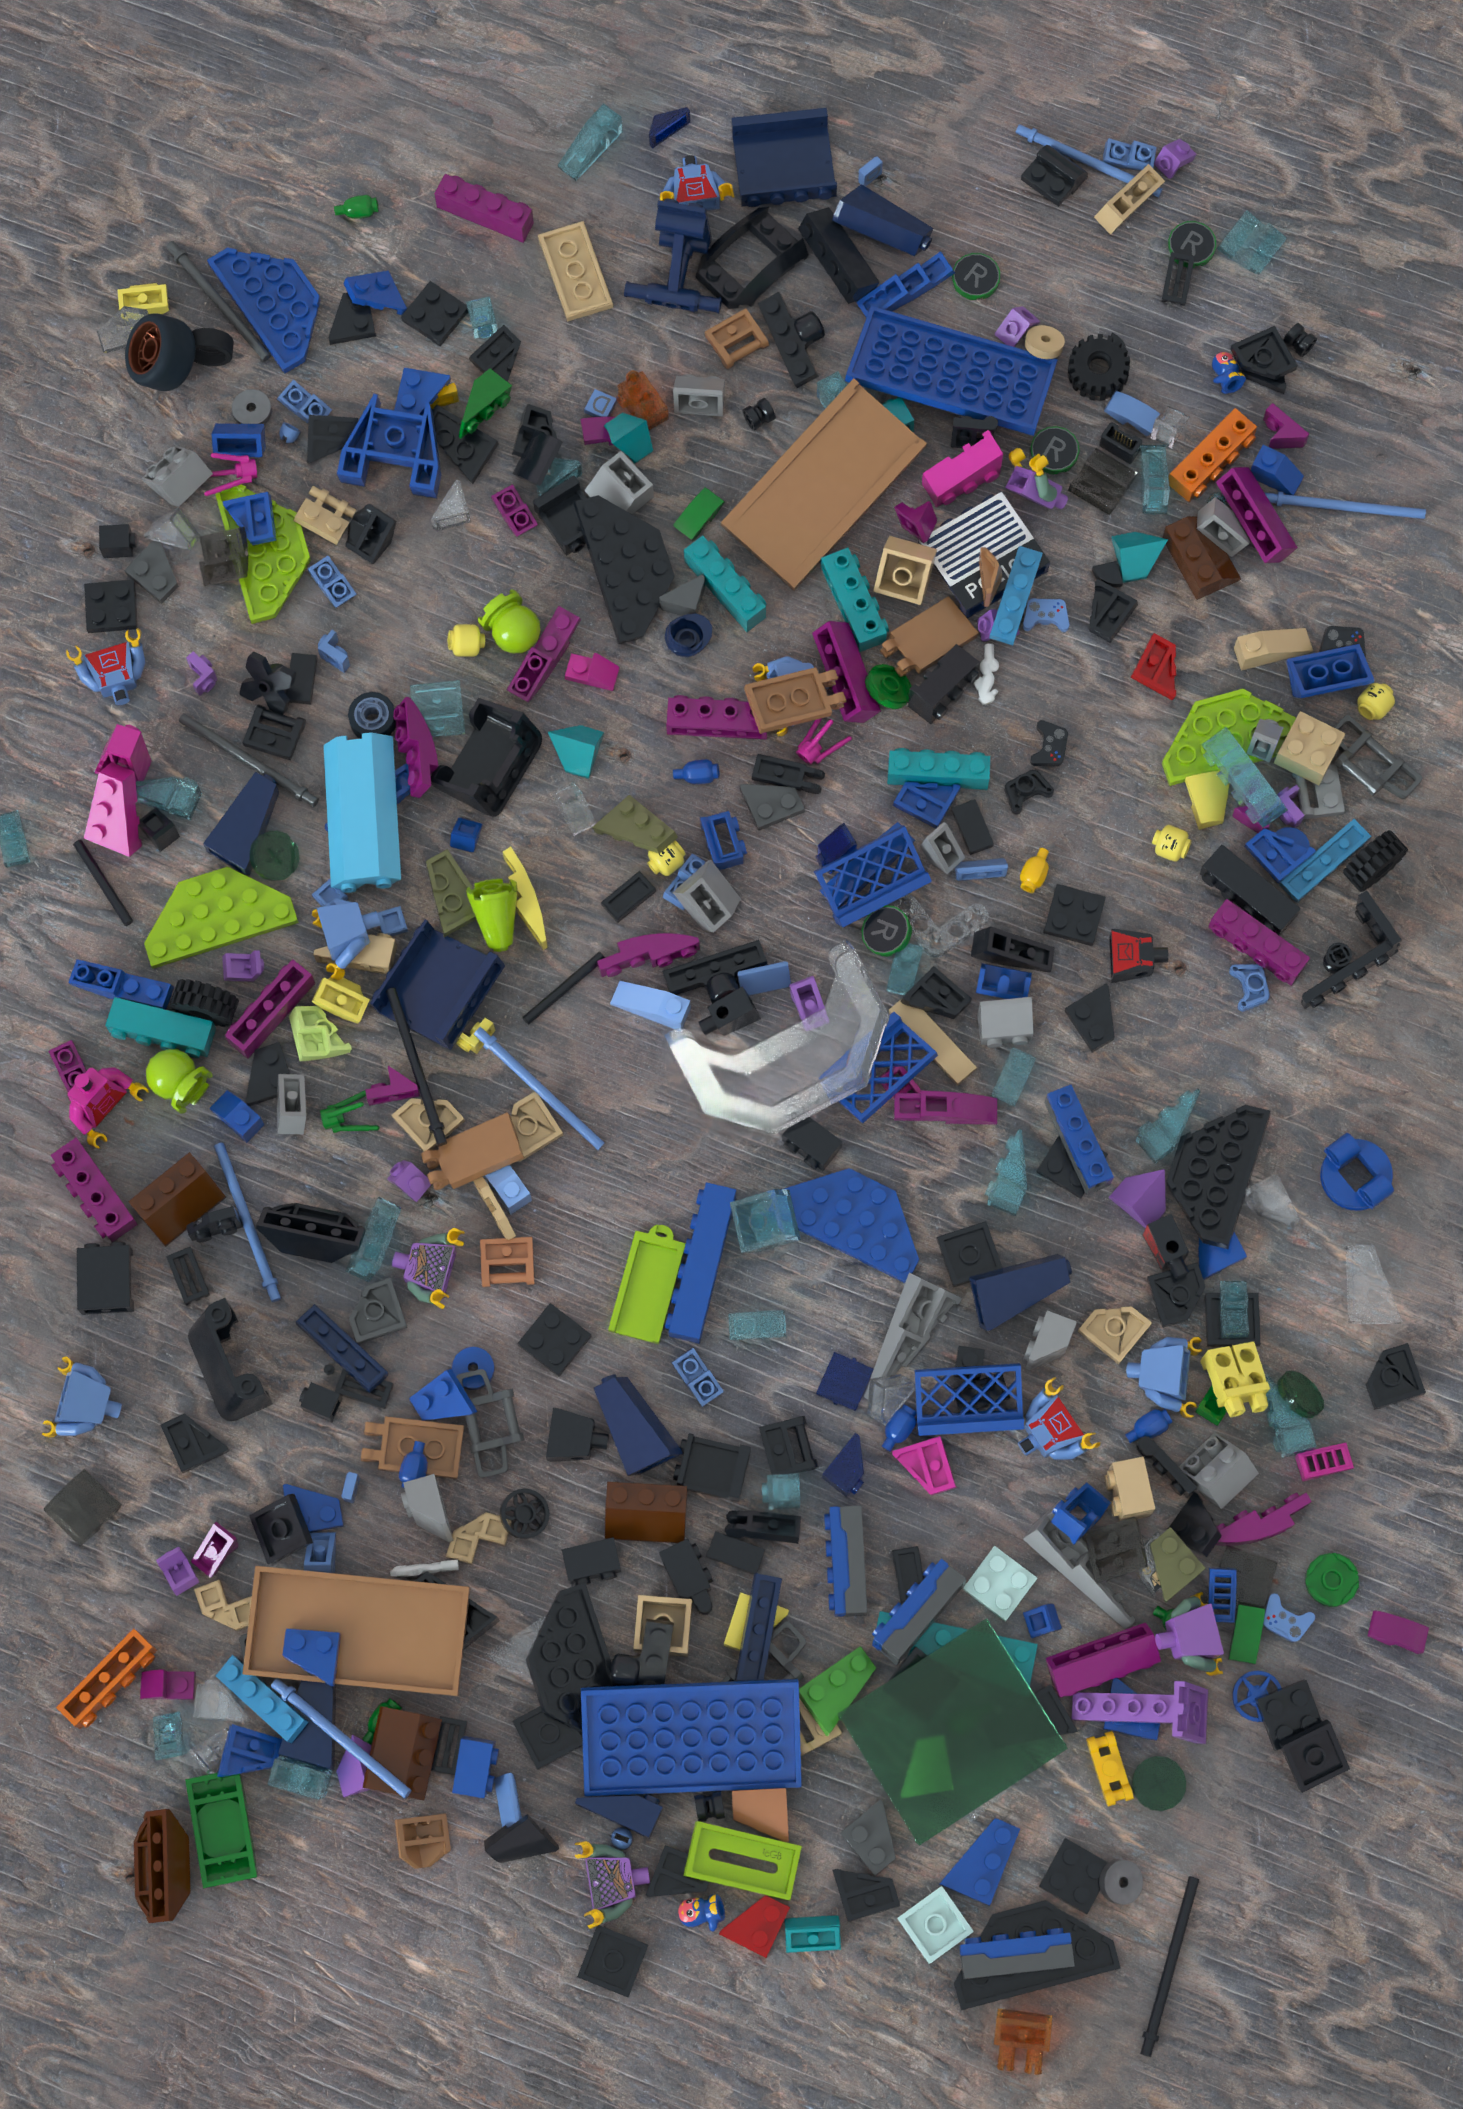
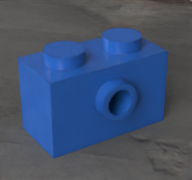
[212,423,266,457]
[452,1736,499,1798]

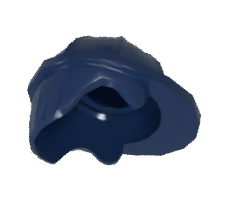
[664,613,712,657]

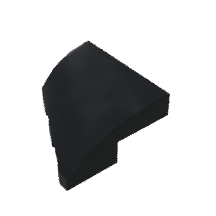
[512,404,562,464]
[484,1814,559,1863]

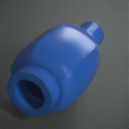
[673,759,720,784]
[881,1405,917,1452]
[1125,1409,1173,1443]
[399,1441,428,1489]

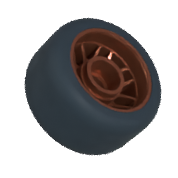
[125,313,196,391]

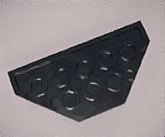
[574,495,675,644]
[1167,1105,1270,1249]
[526,1583,613,1733]
[954,1900,1121,2010]

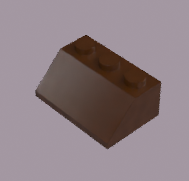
[1162,516,1241,600]
[128,1152,226,1247]
[605,1482,688,1543]
[362,1706,442,1801]

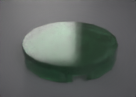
[249,830,300,881]
[1277,1370,1324,1419]
[1132,1756,1186,1812]

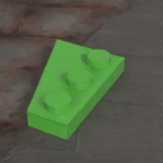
[799,1646,876,1736]

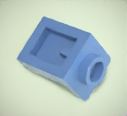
[318,630,350,673]

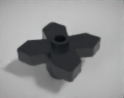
[239,652,296,714]

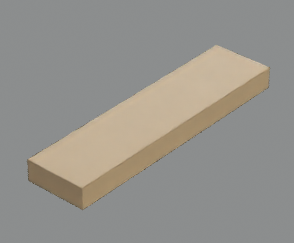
[889,1000,977,1086]

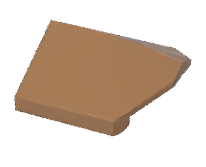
[979,547,1002,607]
[395,1813,451,1869]

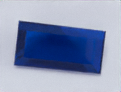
[649,107,690,149]

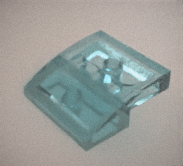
[1217,210,1287,275]
[410,680,465,737]

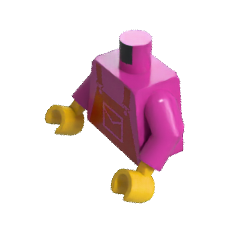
[67,1067,149,1149]

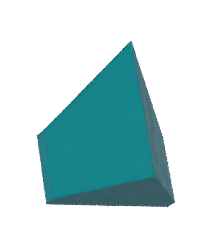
[604,412,653,464]
[1111,532,1168,583]
[548,725,604,779]

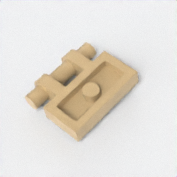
[293,486,356,545]

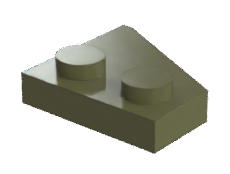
[1149,1527,1206,1602]

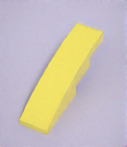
[503,847,547,950]

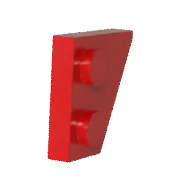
[1130,633,1176,700]
[719,1895,790,1958]

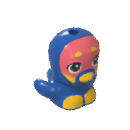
[1212,352,1246,394]
[678,1894,725,1932]

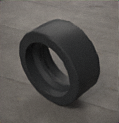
[192,328,234,366]

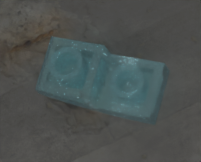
[0,810,31,868]
[991,1047,1036,1107]
[1220,1281,1249,1338]
[728,1310,786,1341]

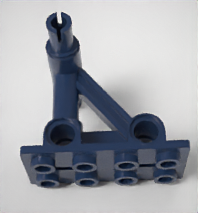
[624,199,722,314]

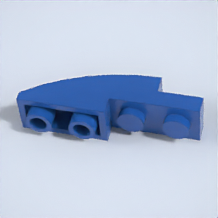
[68,959,174,1010]

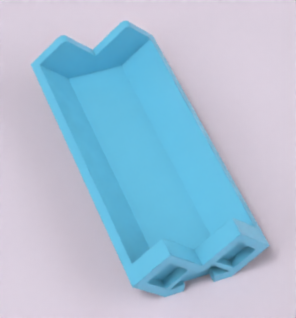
[323,732,401,893]

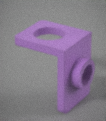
[995,306,1040,347]

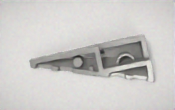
[864,1272,962,1403]
[1023,1499,1135,1629]

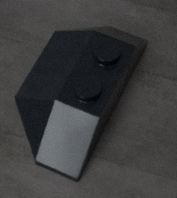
[256,1203,365,1263]

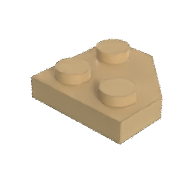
[511,1092,563,1162]
[392,1098,465,1152]
[1078,1306,1152,1364]

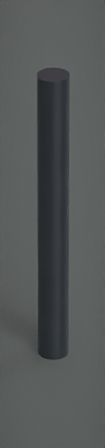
[73,840,133,926]
[522,952,605,1025]

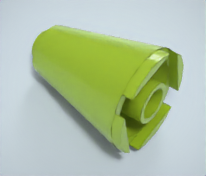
[466,878,518,952]

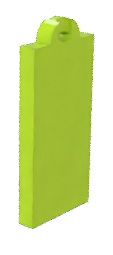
[608,1225,686,1344]

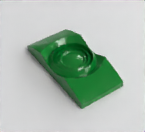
[185,1773,258,1889]

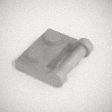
[1292,764,1345,819]

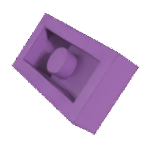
[789,976,829,1031]

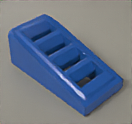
[1208,1567,1237,1623]

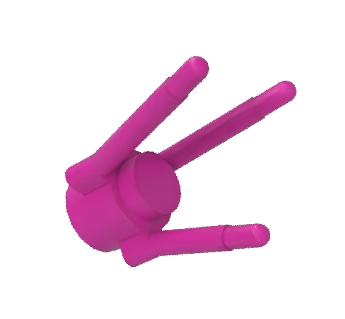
[204,453,257,496]
[796,718,852,765]

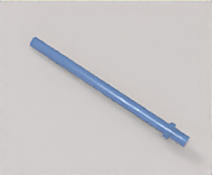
[1016,124,1163,198]
[1264,491,1426,519]
[474,1027,605,1150]
[214,1143,281,1302]
[271,1678,412,1799]

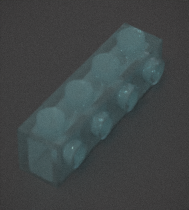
[1202,727,1288,828]

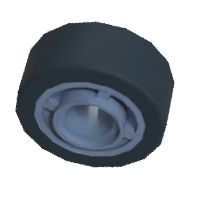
[348,692,396,739]

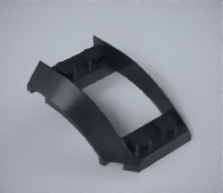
[695,207,809,309]

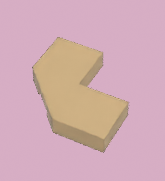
[473,1177,516,1240]
[446,1512,512,1565]
[194,1580,252,1631]

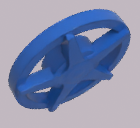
[1232,1671,1282,1722]

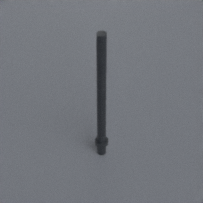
[386,988,447,1146]
[1140,1876,1200,2057]

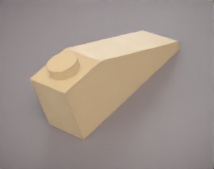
[1094,164,1165,235]
[1234,628,1313,671]
[313,933,397,974]

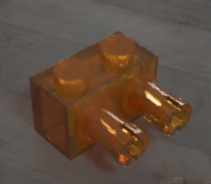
[616,370,669,430]
[994,2008,1053,2075]

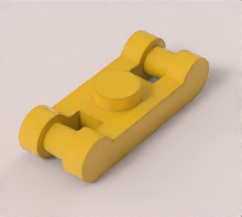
[1086,1731,1134,1807]

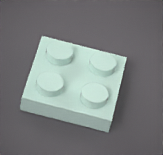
[962,1546,1037,1622]
[897,1886,974,1964]

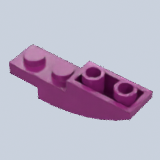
[507,606,581,703]
[393,697,438,798]
[597,933,700,977]
[894,1091,997,1125]
[1216,1492,1312,1546]

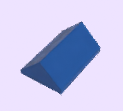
[1287,644,1374,698]

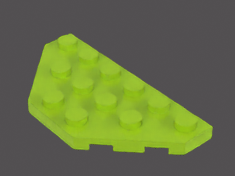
[215,484,311,624]
[1162,689,1296,786]
[144,867,299,969]

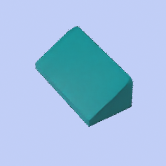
[785,1915,841,1953]

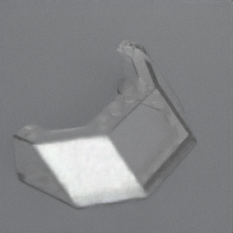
[664,939,890,1135]

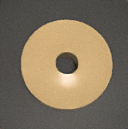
[1025,325,1065,359]

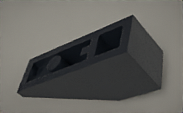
[971,926,1055,972]

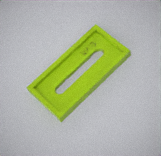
[683,1821,802,1901]

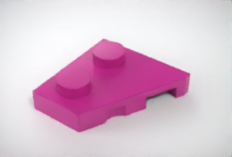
[892,1436,957,1496]

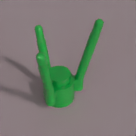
[320,1088,379,1133]

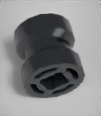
[1283,323,1317,357]
[742,398,776,431]
[1323,943,1352,974]
[694,1791,725,1822]

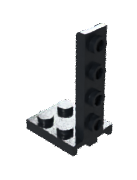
[1301,890,1402,1009]

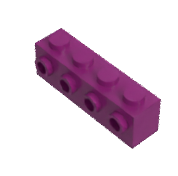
[434,174,534,243]
[1216,467,1298,563]
[812,621,881,723]
[666,695,767,740]
[1208,899,1310,986]
[225,959,315,1059]
[51,1138,138,1242]
[1045,1622,1161,1698]

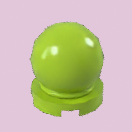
[477,589,541,654]
[146,1049,213,1114]

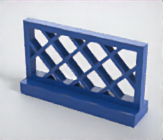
[814,825,932,927]
[819,1012,938,1123]
[914,1363,1024,1436]

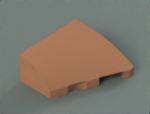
[732,1788,789,1842]

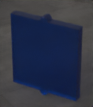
[816,1352,874,1411]

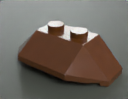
[134,1809,191,1923]

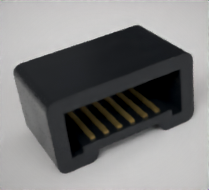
[1099,422,1142,464]

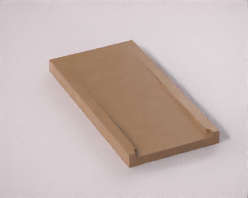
[721,378,927,591]
[242,1566,471,1696]

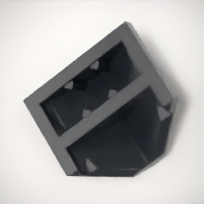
[346,504,397,564]

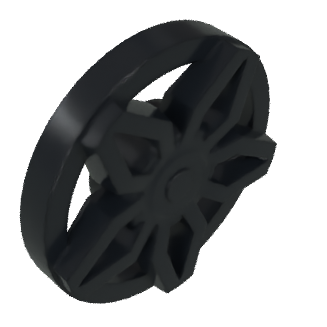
[499,1488,550,1539]

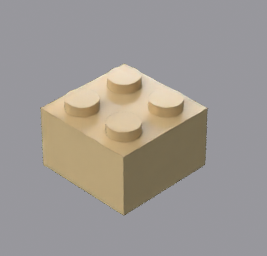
[873,536,937,605]
[1274,711,1346,786]
[1104,1457,1155,1523]
[634,1595,692,1657]

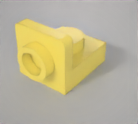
[456,1018,495,1054]

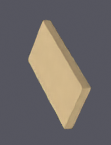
[538,221,613,322]

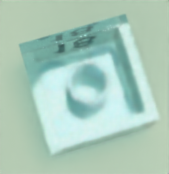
[730,1189,801,1253]

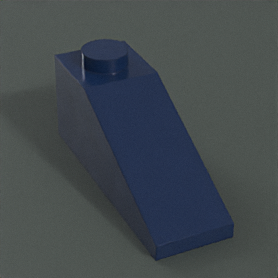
[575,1794,663,1839]

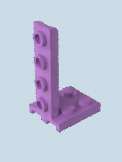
[1072,1681,1208,1744]

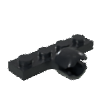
[758,292,825,388]
[662,940,768,1004]
[610,1619,673,1686]

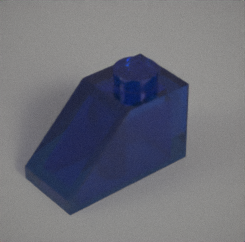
[815,823,857,874]
[822,1433,864,1498]

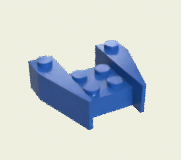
[337,394,441,499]

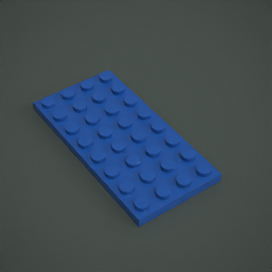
[845,306,1058,436]
[581,1679,801,1796]

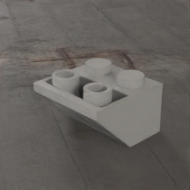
[141,445,213,507]
[585,451,654,514]
[672,860,741,933]
[1023,1310,1077,1370]
[1179,1433,1259,1509]

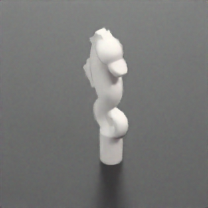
[974,644,999,706]
[390,1559,459,1577]

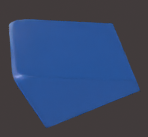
[450,817,482,852]
[1023,1604,1062,1638]

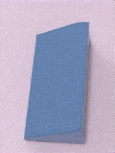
[955,858,1008,881]
[737,961,791,995]
[494,1773,522,1828]

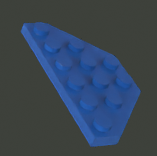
[207,248,321,374]
[768,1168,919,1283]

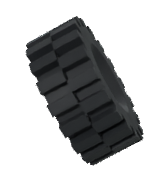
[1068,334,1130,401]
[1343,830,1408,892]
[169,979,239,1027]

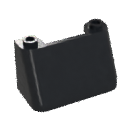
[431,698,542,817]
[188,1298,273,1421]

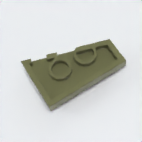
[592,795,678,854]
[426,849,476,937]

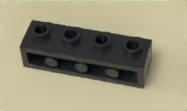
[798,207,880,304]
[1200,845,1301,936]

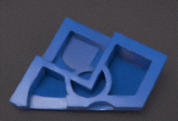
[1198,1232,1247,1280]

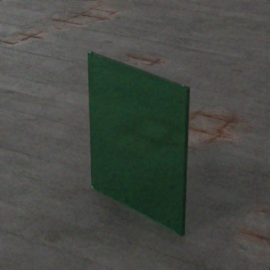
[837,1618,1068,1846]

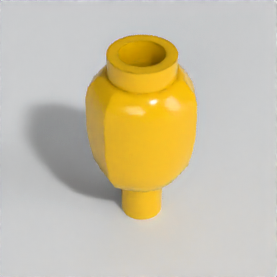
[1020,848,1049,893]

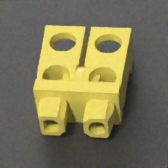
[1200,1342,1270,1418]

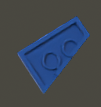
[939,1818,1020,1906]

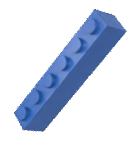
[665,1182,736,1344]

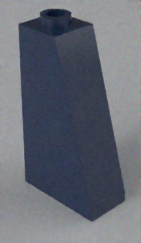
[832,184,934,256]
[203,771,279,877]
[969,1254,1072,1331]
[594,1374,683,1476]
[278,1680,336,1771]

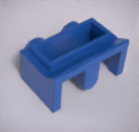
[700,811,747,870]
[976,963,1032,999]
[1051,1482,1111,1545]

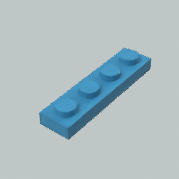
[989,546,1043,645]
[1279,819,1372,903]
[216,1655,308,1744]

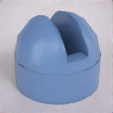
[279,422,301,443]
[611,1827,633,1850]

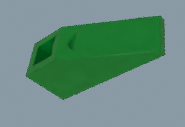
[458,369,512,439]

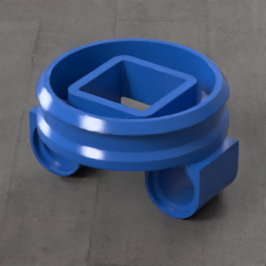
[1320,1133,1394,1211]

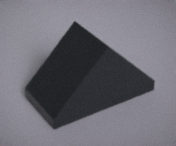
[138,808,180,852]

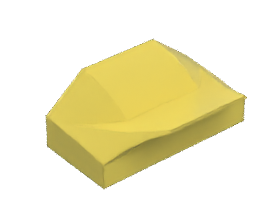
[118,283,169,319]
[312,978,370,1024]

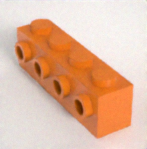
[1167,408,1257,502]
[56,1628,157,1729]

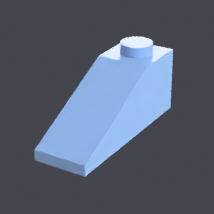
[610,981,691,1032]
[483,1165,532,1215]

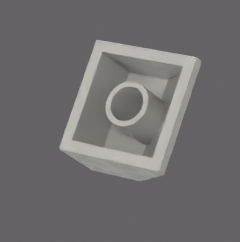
[673,374,725,417]
[977,997,1033,1048]
[401,1474,454,1542]

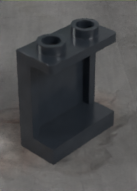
[533,475,587,556]
[77,1242,134,1315]
[673,1433,751,1502]

